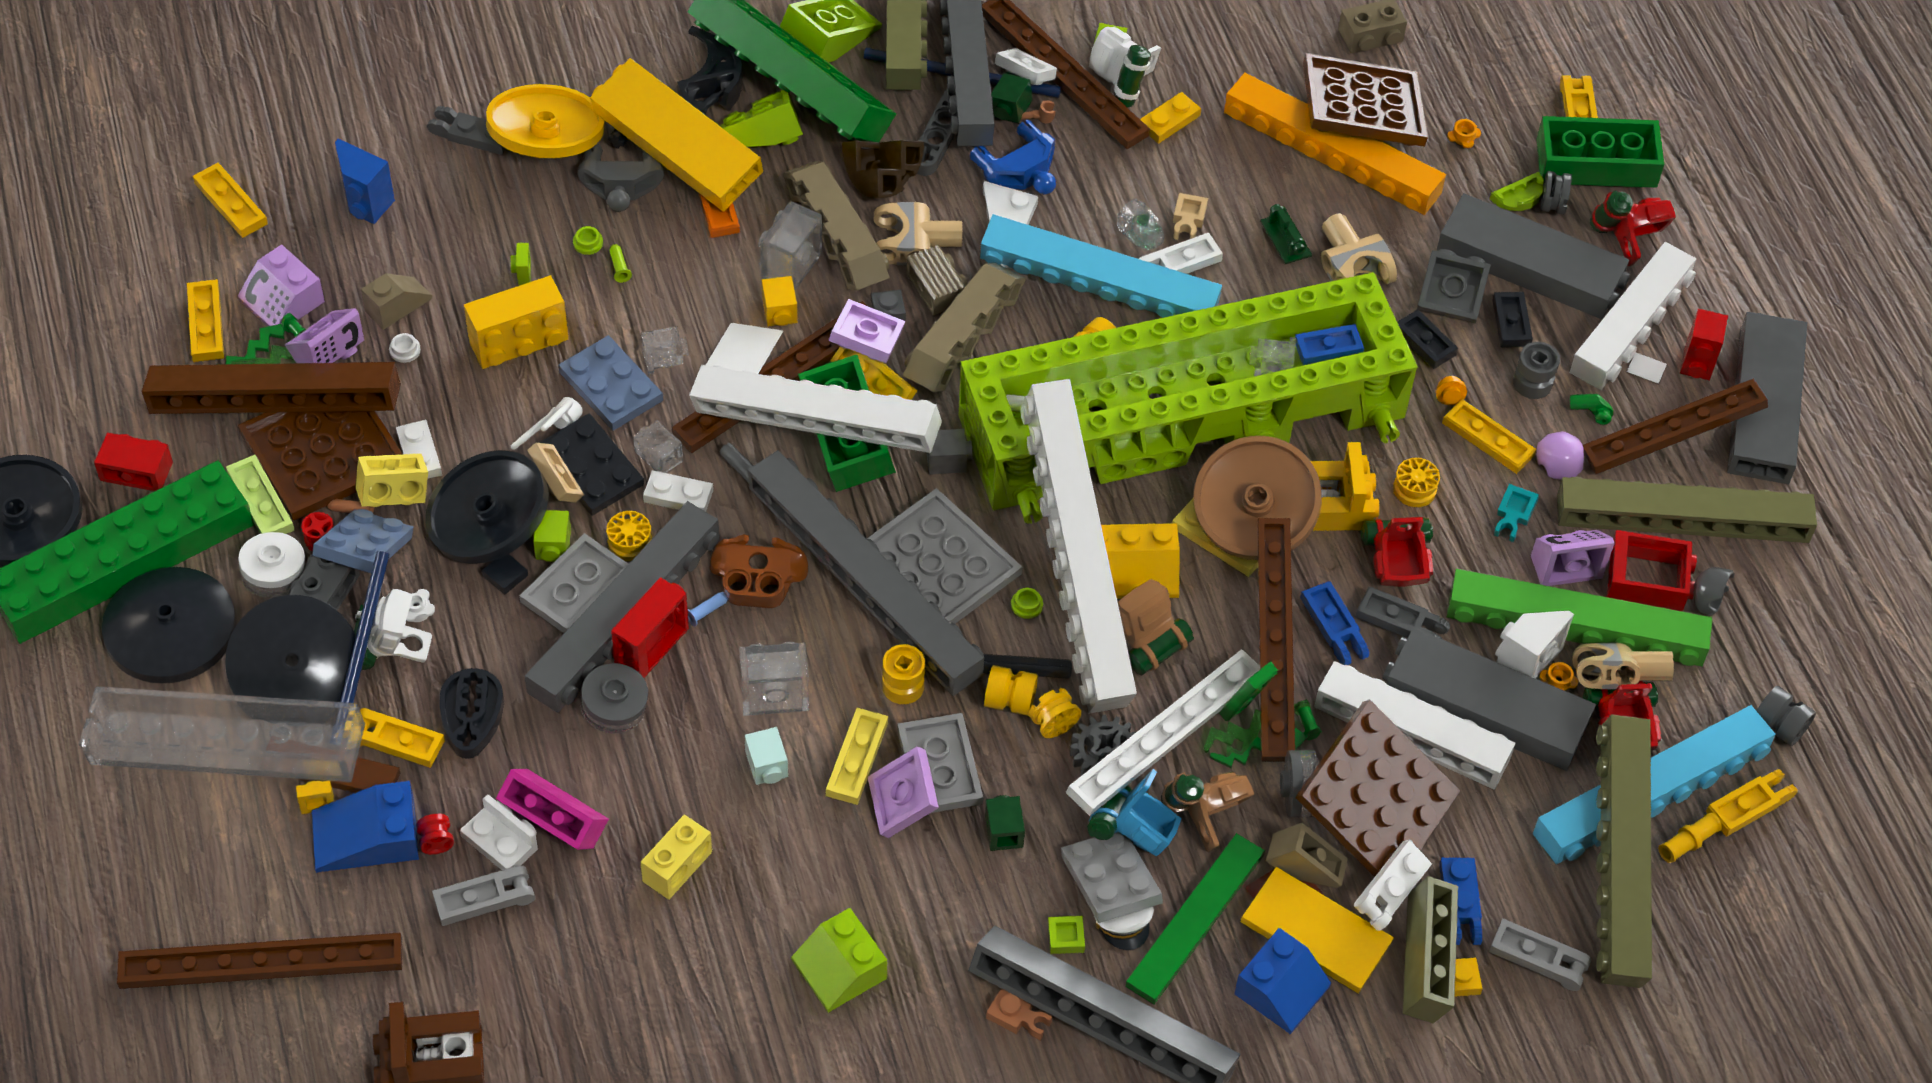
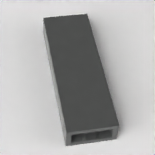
[1437,193,1630,319]
[1727,312,1808,484]
[1382,627,1596,771]

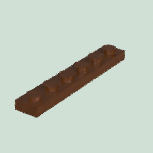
[1583,378,1768,475]

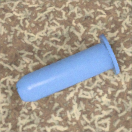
[688,592,728,626]

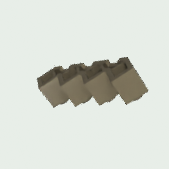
[783,161,890,290]
[903,263,1026,392]

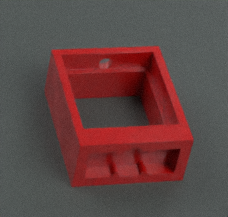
[1607,530,1697,611]
[611,577,689,678]

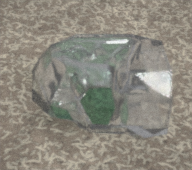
[1117,198,1165,250]

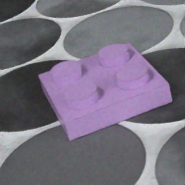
[829,299,905,363]
[868,747,939,838]

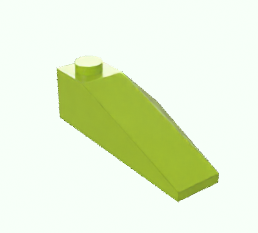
[715,90,803,147]

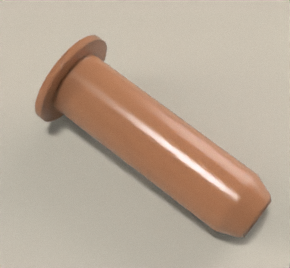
[327,499,375,513]

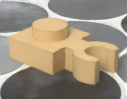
[1173,193,1208,240]

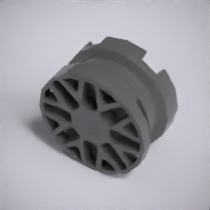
[1540,171,1572,215]

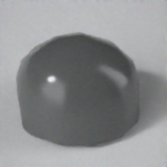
[1693,567,1735,616]

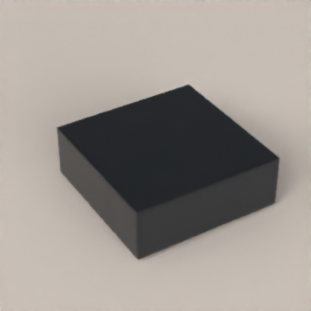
[482,554,528,595]

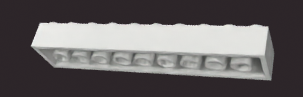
[1020,379,1137,714]

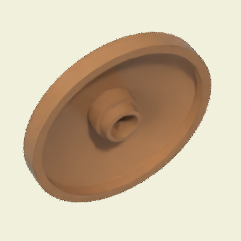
[1194,436,1322,560]

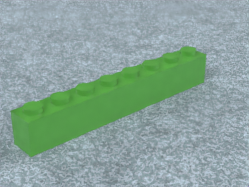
[1446,569,1712,667]

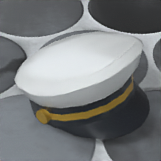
[1094,907,1154,950]

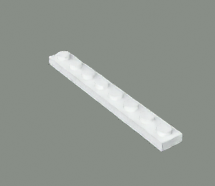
[1066,649,1260,816]

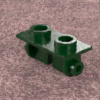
[1260,204,1313,264]

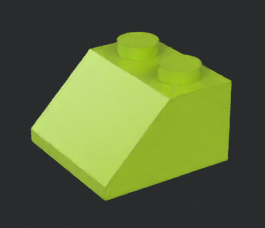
[791,908,887,1013]

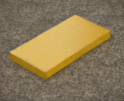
[1240,867,1394,994]

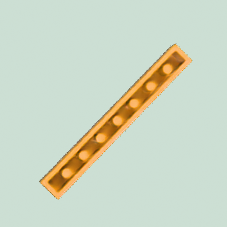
[1224,72,1446,215]

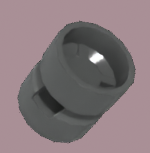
[1513,342,1560,399]
[1756,685,1816,746]

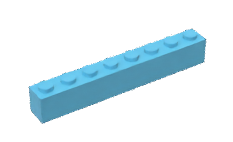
[980,214,1222,318]
[1533,705,1776,865]

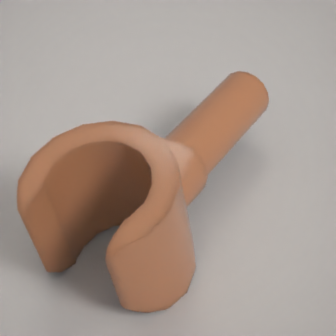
[1021,100,1056,123]

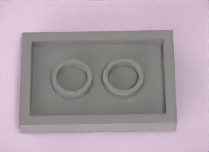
[519,533,628,633]
[897,713,983,813]
[1061,832,1163,923]

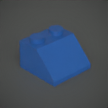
[335,138,395,224]
[1235,928,1331,1034]

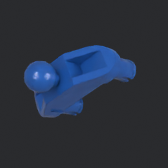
[969,119,1056,195]

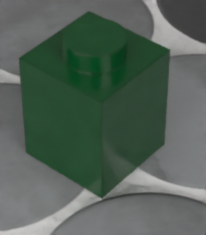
[991,73,1033,124]
[985,795,1025,851]

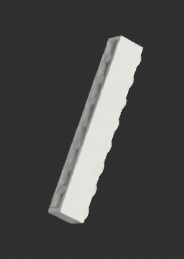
[689,365,942,453]

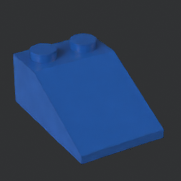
[312,781,419,873]

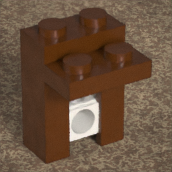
[373,1002,485,1083]

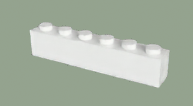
[1569,242,1696,390]
[1314,661,1515,790]

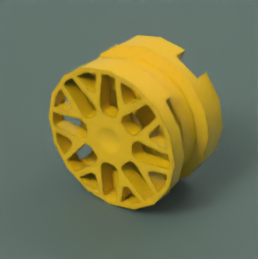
[1393,458,1440,507]
[606,511,652,562]
[1029,688,1082,738]

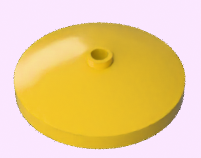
[486,84,605,158]

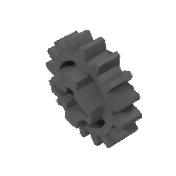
[1070,715,1136,776]

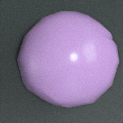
[1536,431,1584,479]

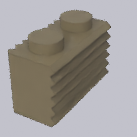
[906,245,968,315]

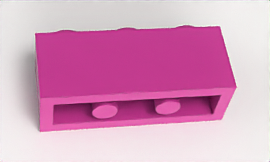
[496,769,609,850]

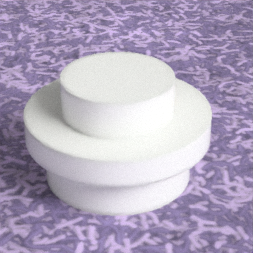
[389,333,421,363]

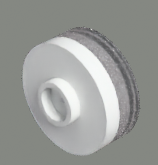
[238,532,305,598]

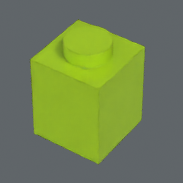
[533,510,571,562]

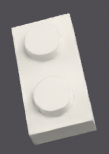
[995,48,1057,85]
[396,420,442,479]
[643,470,713,512]

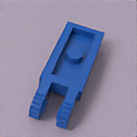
[1300,581,1369,665]
[1439,858,1482,945]

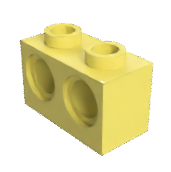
[355,454,428,507]
[641,814,712,900]

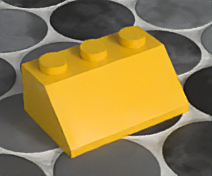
[1101,523,1180,599]

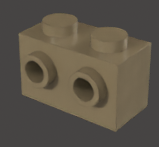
[1338,0,1407,53]

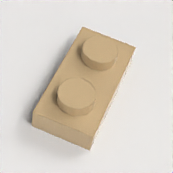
[527,442,584,503]

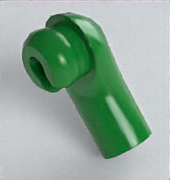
[1570,394,1614,425]

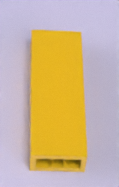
[590,58,763,212]

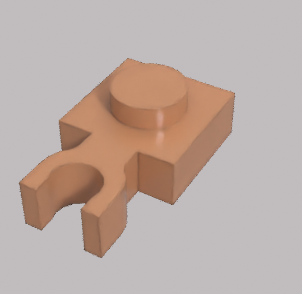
[986,988,1052,1041]

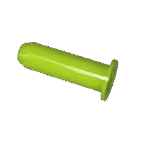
[609,244,632,283]

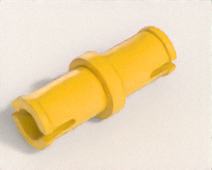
[1658,813,1722,863]

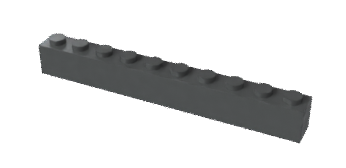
[748,450,984,696]

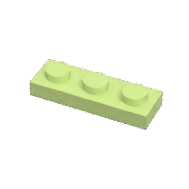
[226,455,294,534]

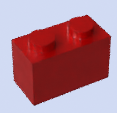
[1680,309,1728,381]
[94,432,173,491]

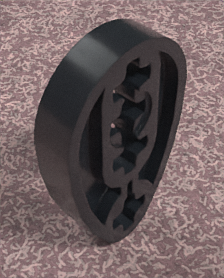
[440,668,504,759]

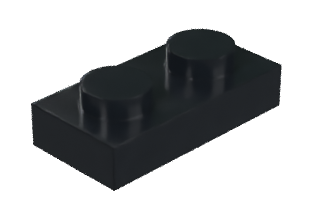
[1492,292,1533,347]
[1397,309,1458,369]

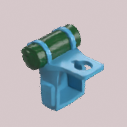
[1087,769,1182,856]

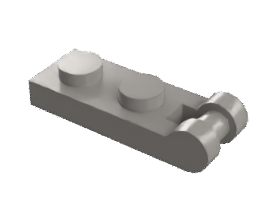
[432,866,535,926]
[1489,919,1591,991]

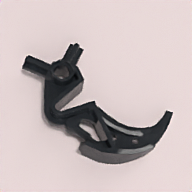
[608,25,742,149]

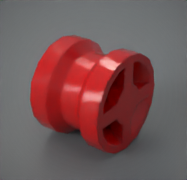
[301,512,334,551]
[416,814,454,855]

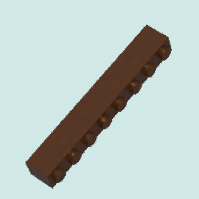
[141,362,401,414]

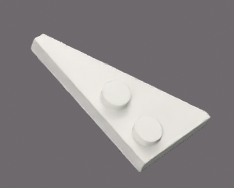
[983,181,1038,269]

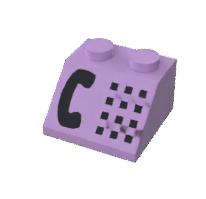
[238,244,325,327]
[285,308,364,363]
[1531,530,1614,586]

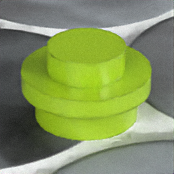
[573,226,603,255]
[1011,587,1043,619]

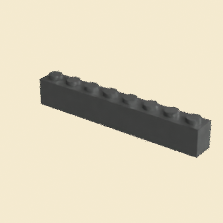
[940,0,994,146]
[525,501,720,713]
[968,925,1241,1083]

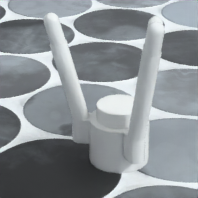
[511,397,583,450]

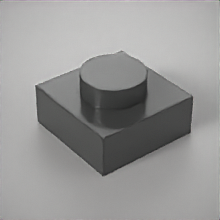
[871,289,906,321]

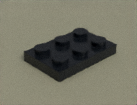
[539,413,644,516]

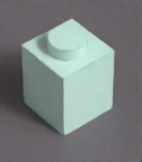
[745,727,788,785]

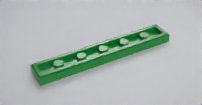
[1125,833,1265,1005]

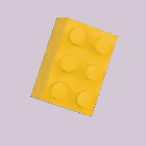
[464,275,569,369]

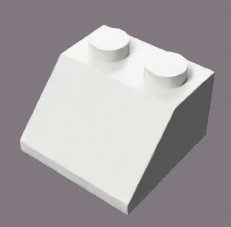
[1495,611,1574,679]

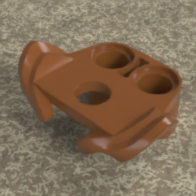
[709,534,808,608]

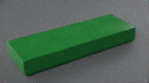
[1219,661,1278,721]

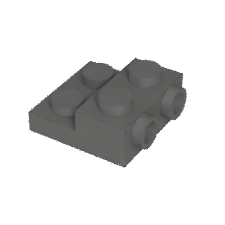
[1417,249,1491,323]

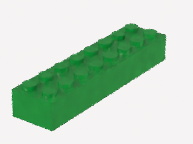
[687,0,896,142]
[0,460,254,644]

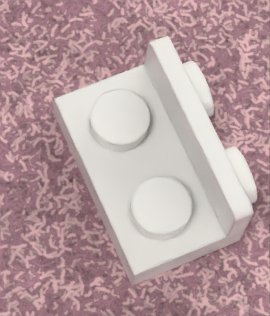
[460,794,538,870]

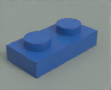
[1295,324,1364,366]

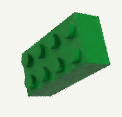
[1536,116,1665,188]
[798,354,896,492]

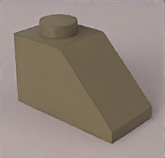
[361,273,433,330]
[1266,823,1348,888]

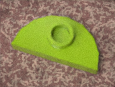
[1490,172,1544,211]

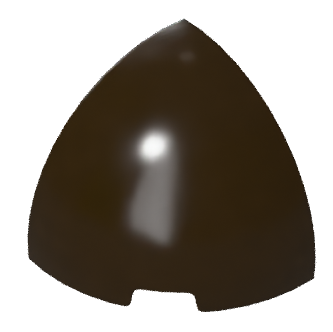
[842,140,924,198]

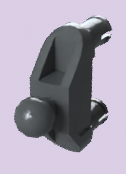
[578,144,664,212]

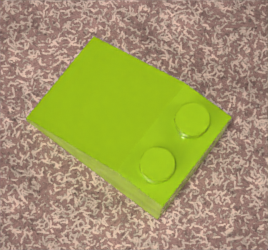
[780,0,882,63]

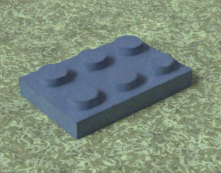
[558,335,663,431]
[312,509,414,573]

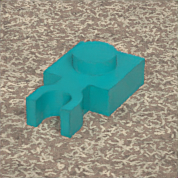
[1494,484,1539,543]

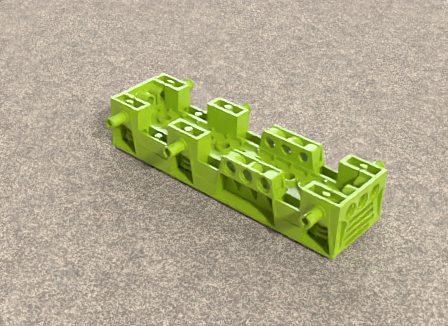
[958,272,1418,524]

